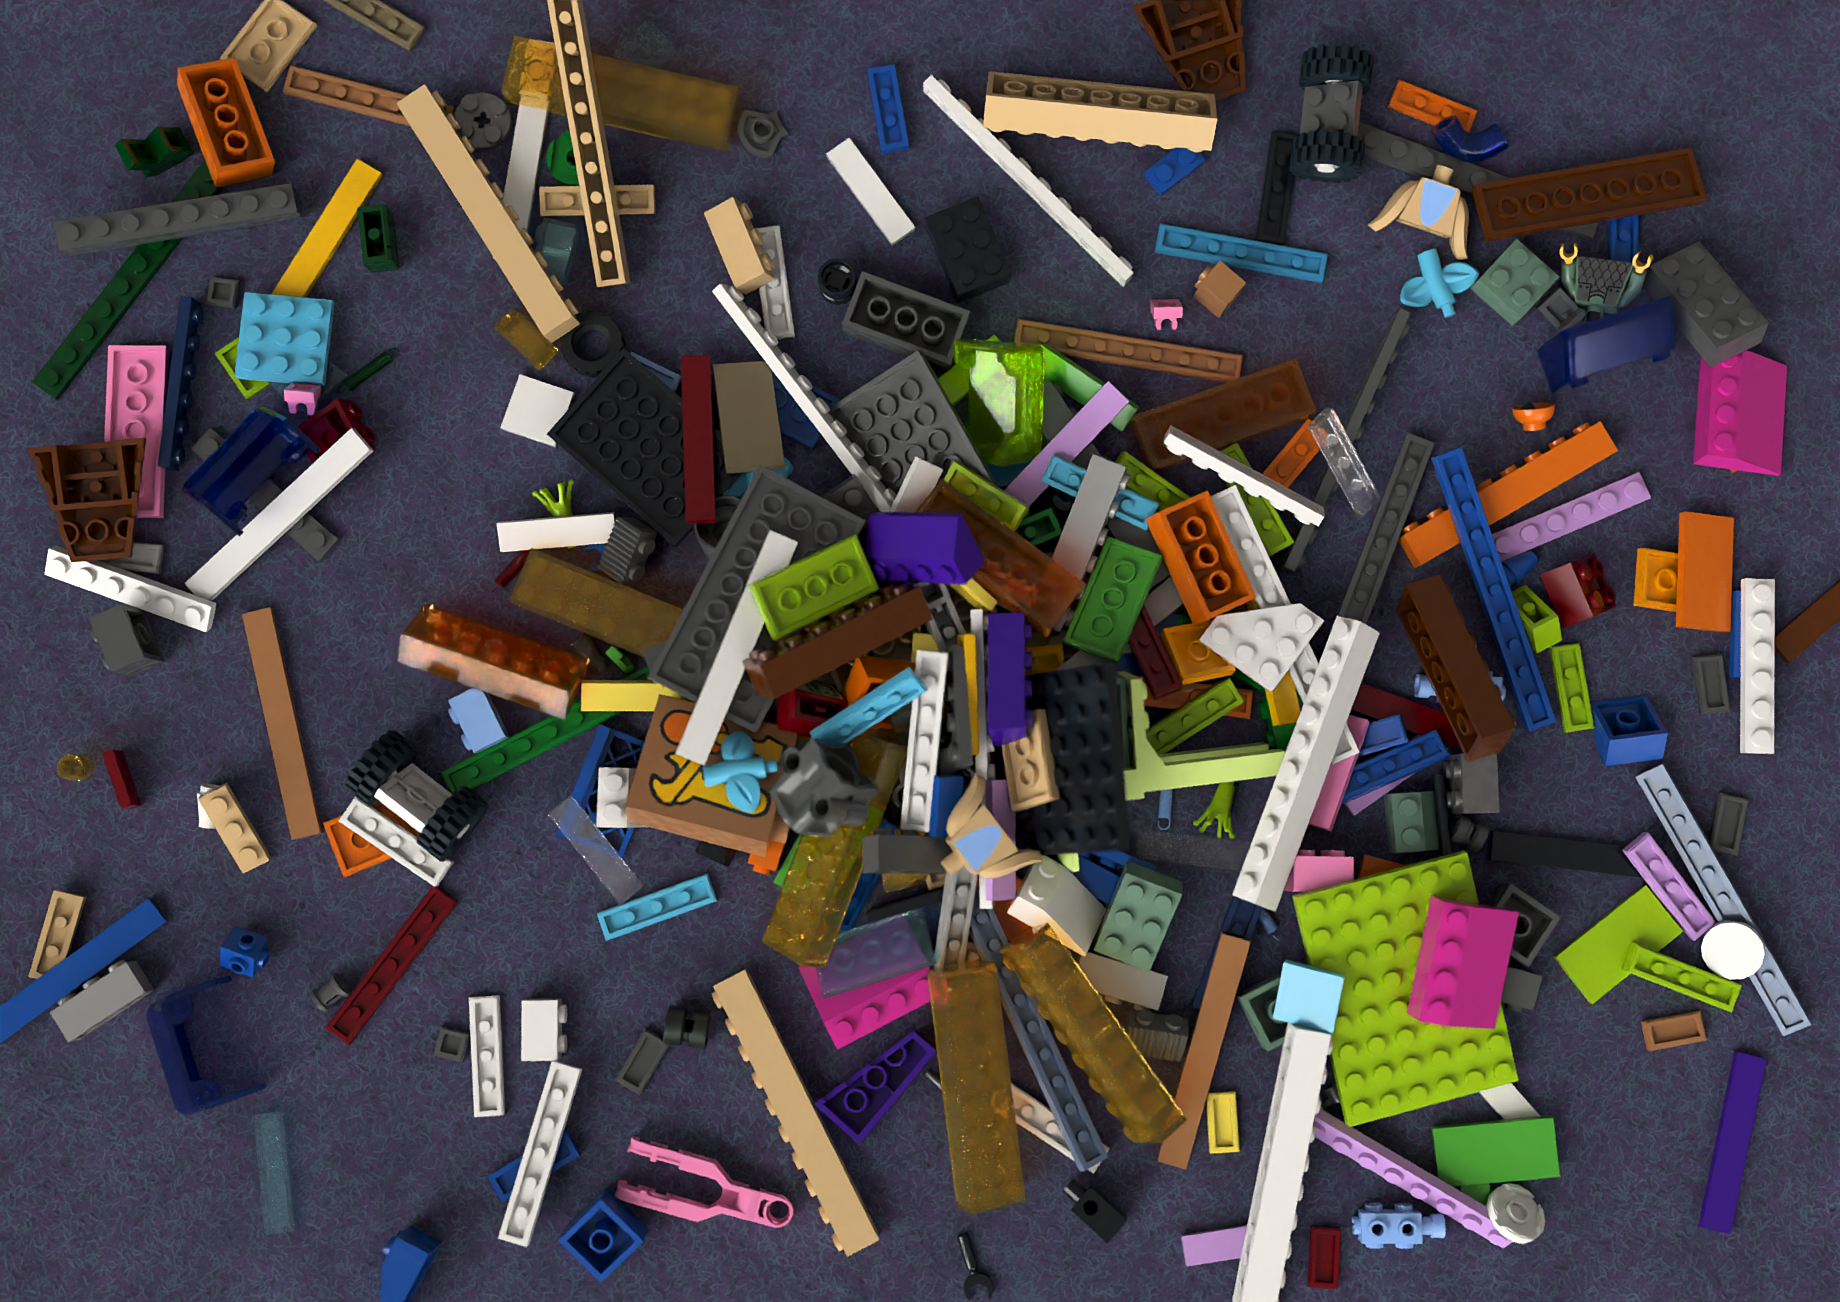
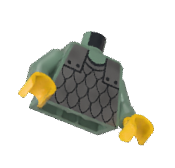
[1560,243,1653,327]

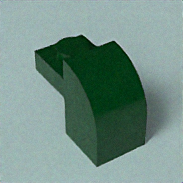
[115,126,192,177]

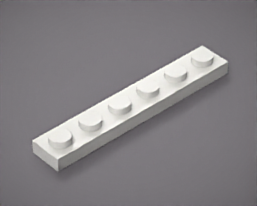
[1164,425,1325,526]
[44,545,216,632]
[1740,578,1775,754]
[900,649,949,832]
[498,1061,582,1247]

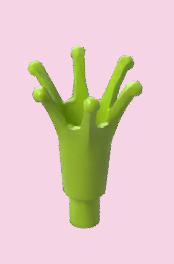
[532,479,575,549]
[1193,781,1235,839]

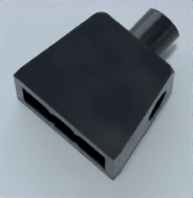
[1062,1178,1128,1244]

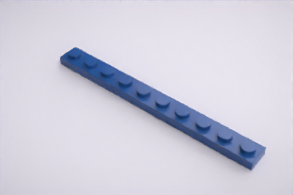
[1431,447,1556,732]

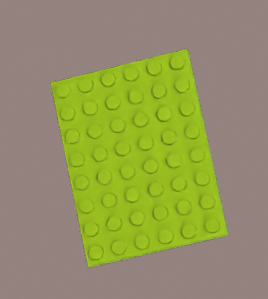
[1292,851,1519,1127]

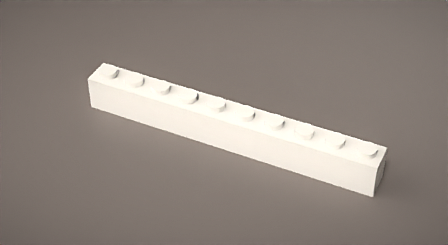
[1232,616,1379,912]
[1232,1023,1333,1302]

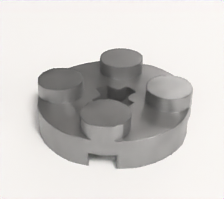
[454,93,512,150]

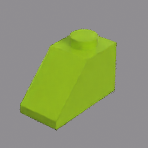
[1512,585,1562,653]

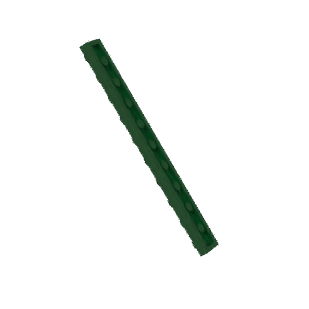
[32,159,223,400]

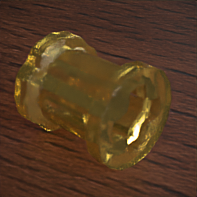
[56,754,93,781]

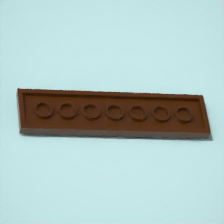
[1471,147,1707,242]

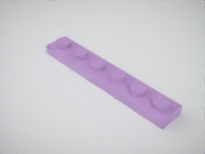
[1492,472,1651,562]

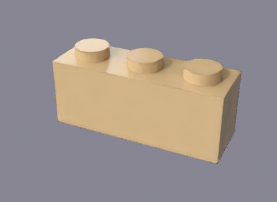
[704,197,775,294]

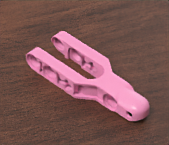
[614,1137,794,1228]

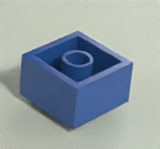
[558,1187,648,1282]

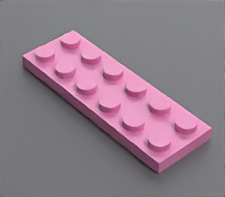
[104,345,170,518]

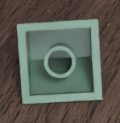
[1384,791,1440,853]

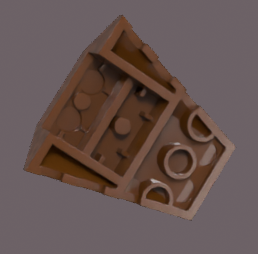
[1132,0,1246,101]
[27,438,146,562]

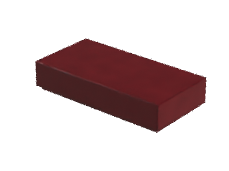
[103,750,141,809]
[1307,1225,1341,1289]

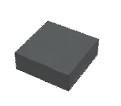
[206,276,241,309]
[433,1026,470,1063]

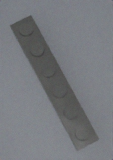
[191,428,340,562]

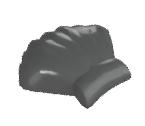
[737,110,788,159]

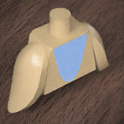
[1368,165,1469,260]
[941,773,1043,878]

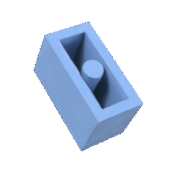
[448,684,510,753]

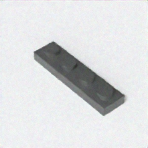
[944,645,973,769]

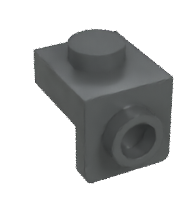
[1536,287,1587,334]

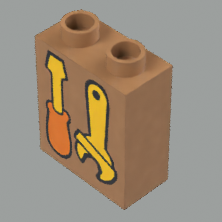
[625,694,798,858]

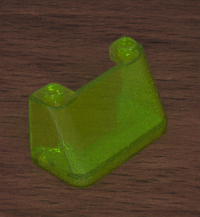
[953,339,1045,467]

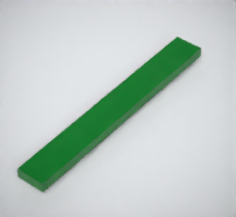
[441,666,651,794]

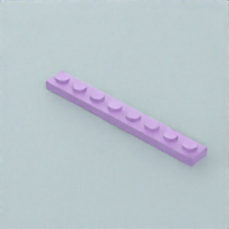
[1313,1109,1512,1248]

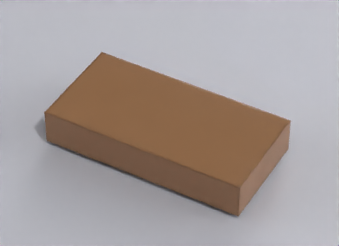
[1641,1011,1707,1051]

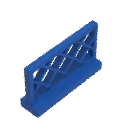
[556,724,645,859]

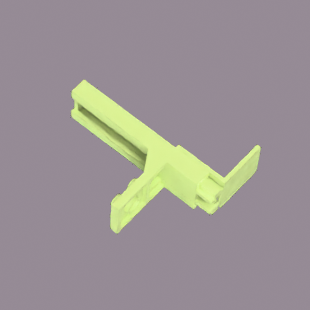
[1057,671,1285,872]

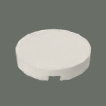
[1701,920,1765,980]
[1487,1183,1545,1244]

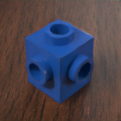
[220,926,270,977]

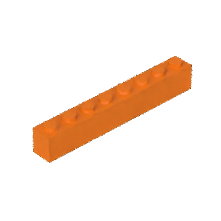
[1398,421,1618,568]

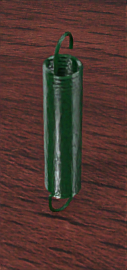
[337,348,399,393]

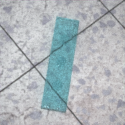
[253,1110,297,1235]

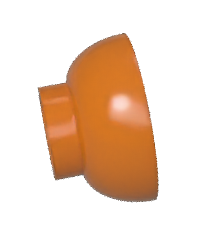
[1512,402,1555,431]

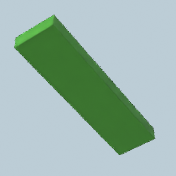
[1028,342,1140,432]

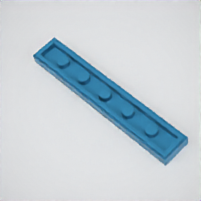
[1154,223,1328,283]

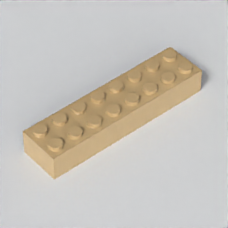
[983,71,1217,152]

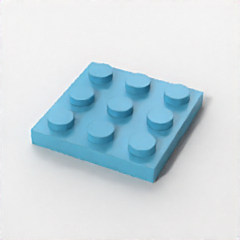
[234,292,334,387]

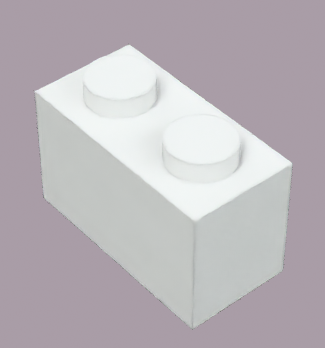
[521,998,567,1061]

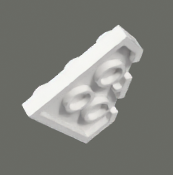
[1199,603,1324,693]

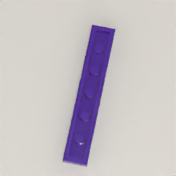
[1698,1051,1767,1235]

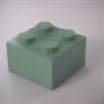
[1470,238,1559,326]

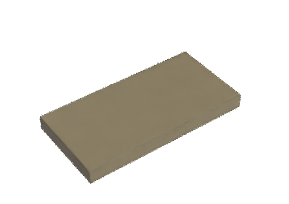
[712,361,785,474]

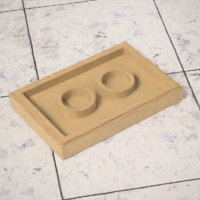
[220,0,317,92]
[1002,709,1060,812]

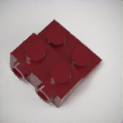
[295,399,376,463]

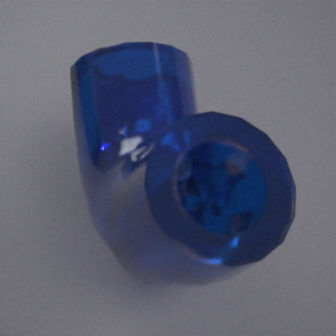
[1431,115,1509,162]

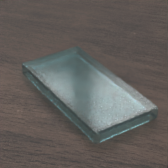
[810,907,937,999]

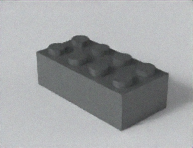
[1644,241,1769,367]
[842,271,970,371]

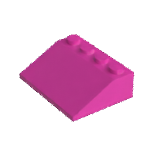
[1693,350,1787,476]
[1407,895,1519,1029]
[798,913,943,1050]

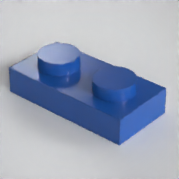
[1143,147,1206,196]

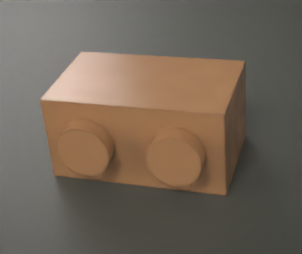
[1193,261,1246,318]

